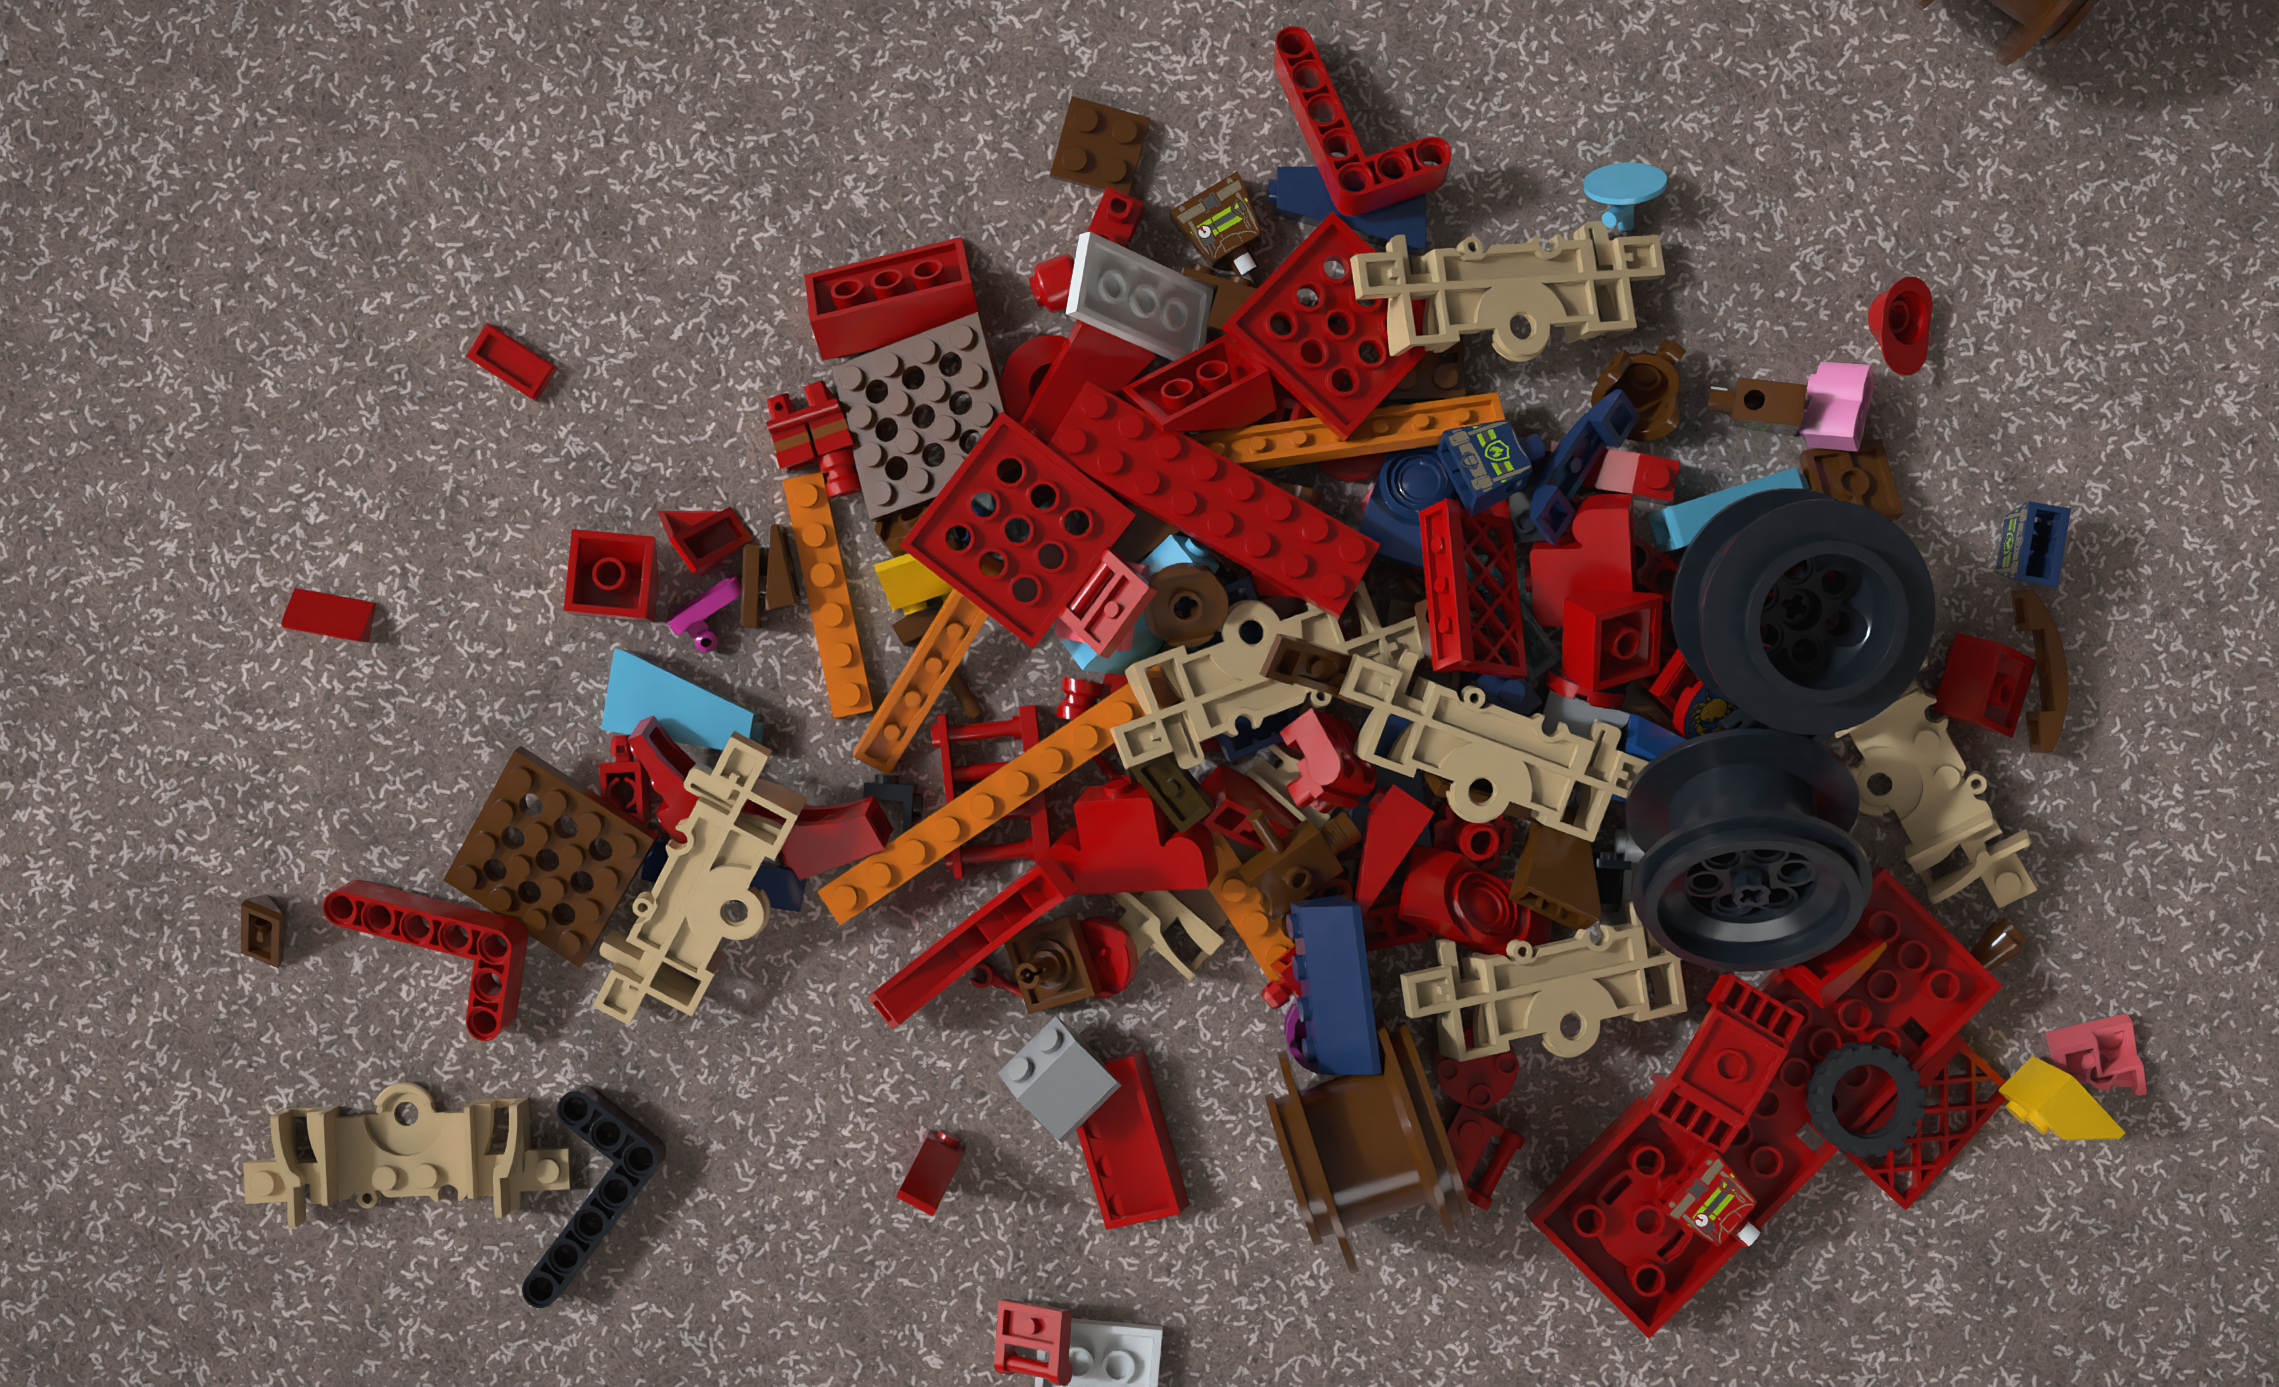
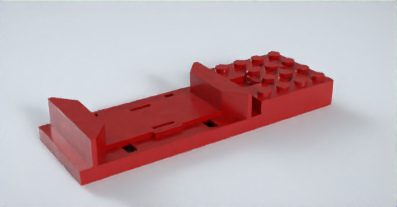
[1524,866,2003,1339]

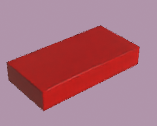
[465,322,558,402]

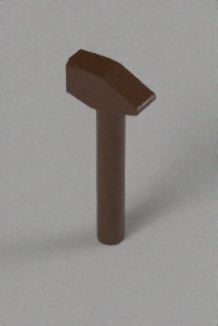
[892,609,984,720]

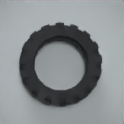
[1805,1041,1925,1158]

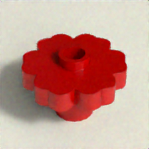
[1430,800,1513,873]

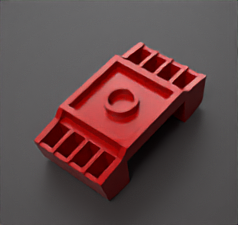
[1647,973,1805,1155]

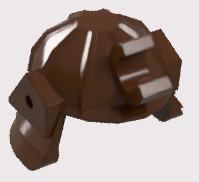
[1591,340,1686,441]

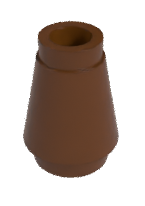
[1969,917,2028,972]

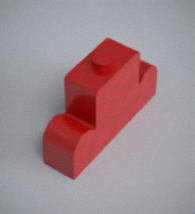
[1525,494,1638,626]
[1045,780,1219,895]

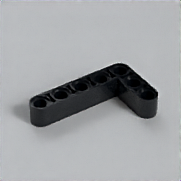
[522,1085,666,1308]

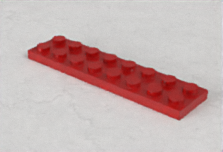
[1048,381,1381,619]

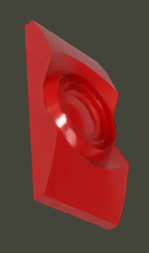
[1398,845,1552,959]

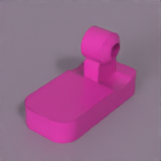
[667,573,742,653]

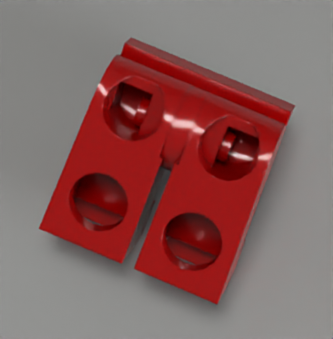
[1280,708,1377,814]

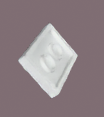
[1035,1318,1163,1387]

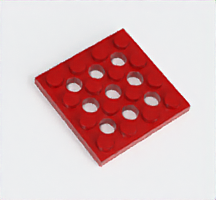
[1221,211,1428,442]
[899,411,1136,649]

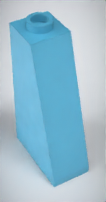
[1647,467,1810,553]
[1062,534,1220,675]
[601,649,764,750]

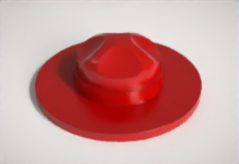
[1000,335,1066,423]

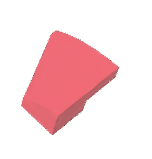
[2045,1013,2147,1096]

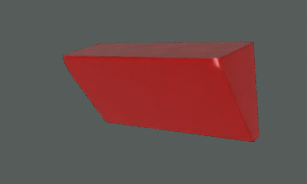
[281,588,376,642]

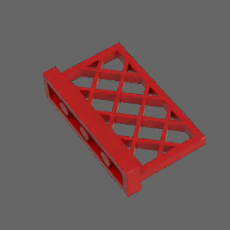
[1419,498,1527,680]
[1838,1033,2006,1211]

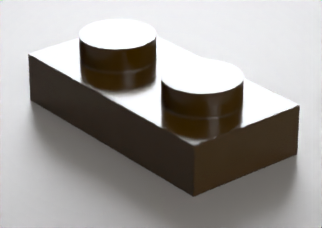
[1129,752,1217,834]

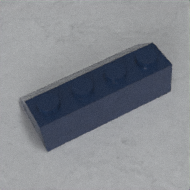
[1286,895,1381,1075]

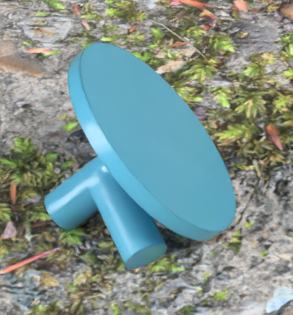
[1583,163,1667,231]

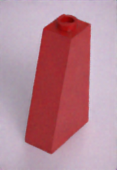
[1018,319,1156,446]

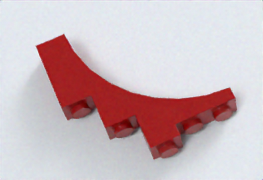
[627,715,893,881]
[867,855,1078,1029]

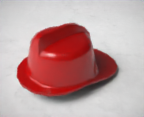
[1868,277,1933,376]

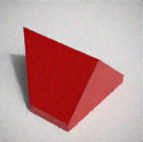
[657,507,753,576]

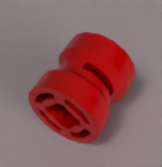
[817,448,862,499]
[1055,676,1103,720]

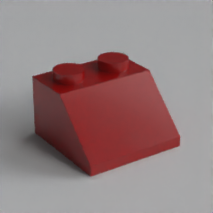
[563,529,659,623]
[1562,589,1663,692]
[1932,633,2037,738]

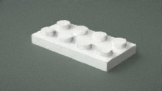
[1066,232,1214,361]

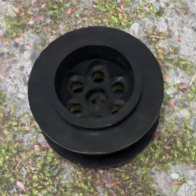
[1671,488,1936,735]
[1625,728,1873,972]

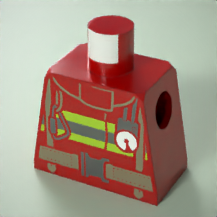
[1653,1144,1761,1247]

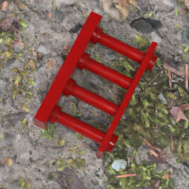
[931,705,1052,879]

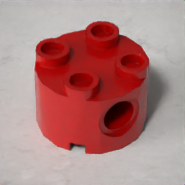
[1431,1020,1519,1109]

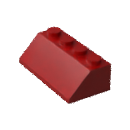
[804,237,980,361]

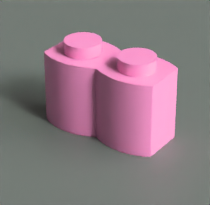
[1799,362,1875,451]

